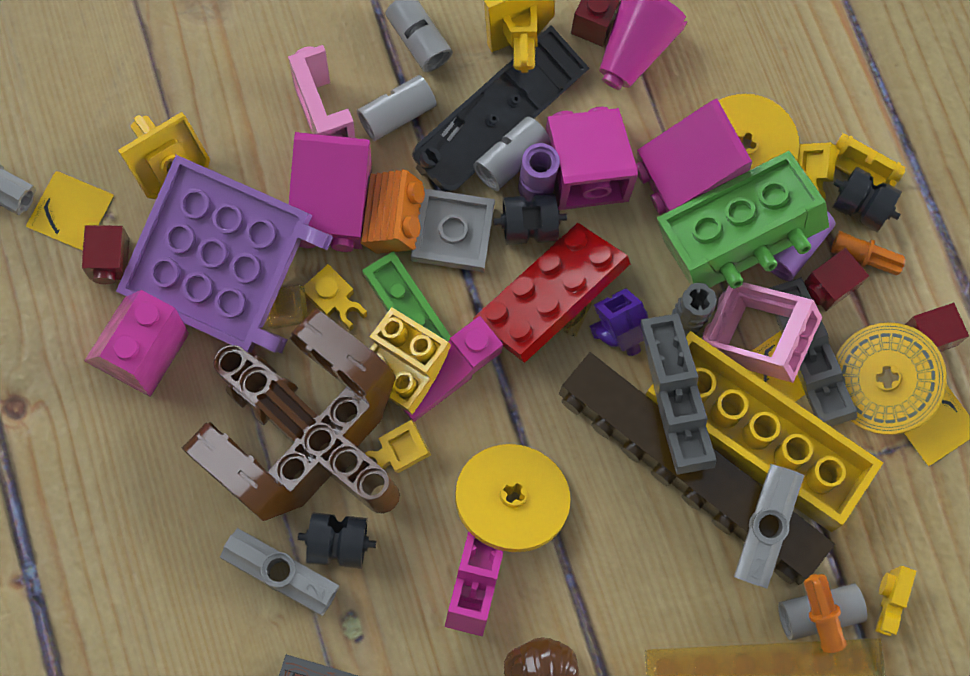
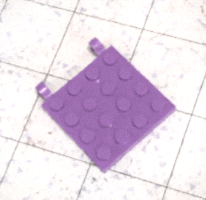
[116,155,333,353]

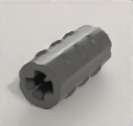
[672,283,717,336]

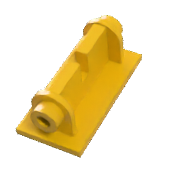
[835,133,906,187]

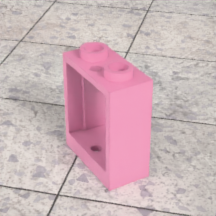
[702,282,822,383]

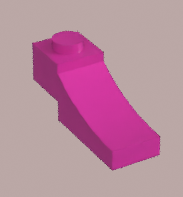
[401,316,503,422]
[444,531,504,637]

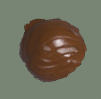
[504,637,579,676]

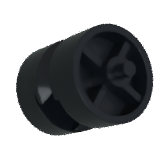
[832,166,902,232]
[494,194,567,245]
[298,512,377,569]

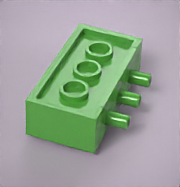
[657,151,829,289]

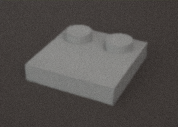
[411,188,495,272]

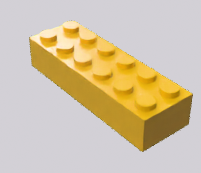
[645,331,883,532]

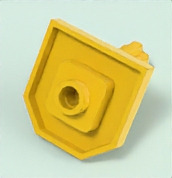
[484,0,555,73]
[118,112,210,199]

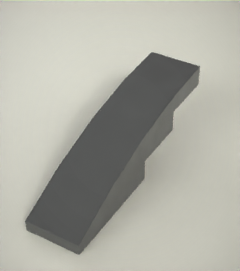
[769,277,857,427]
[641,313,717,475]

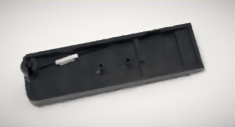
[412,25,590,193]

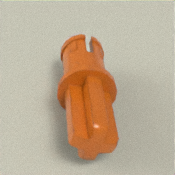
[830,230,906,275]
[804,573,847,653]

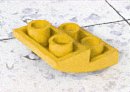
[369,307,451,415]

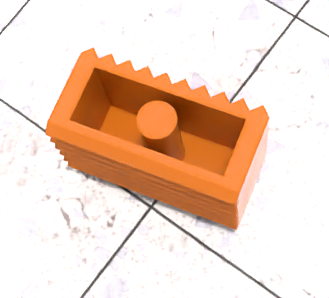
[361,169,425,254]

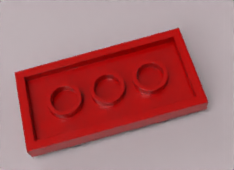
[473,223,631,363]

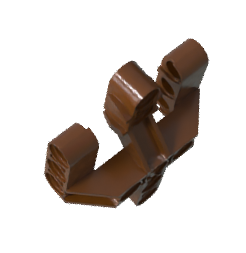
[182,308,400,521]

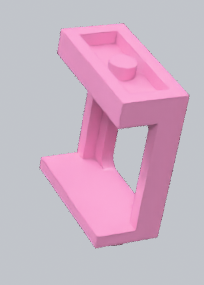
[288,45,355,138]

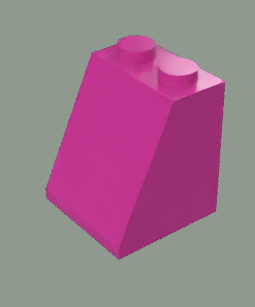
[636,98,752,215]
[545,106,638,210]
[289,132,372,252]
[84,290,189,397]

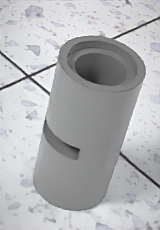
[385,0,453,72]
[357,75,437,141]
[473,117,551,191]
[778,583,867,641]

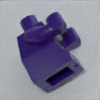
[589,288,648,356]

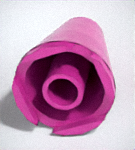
[599,0,688,90]

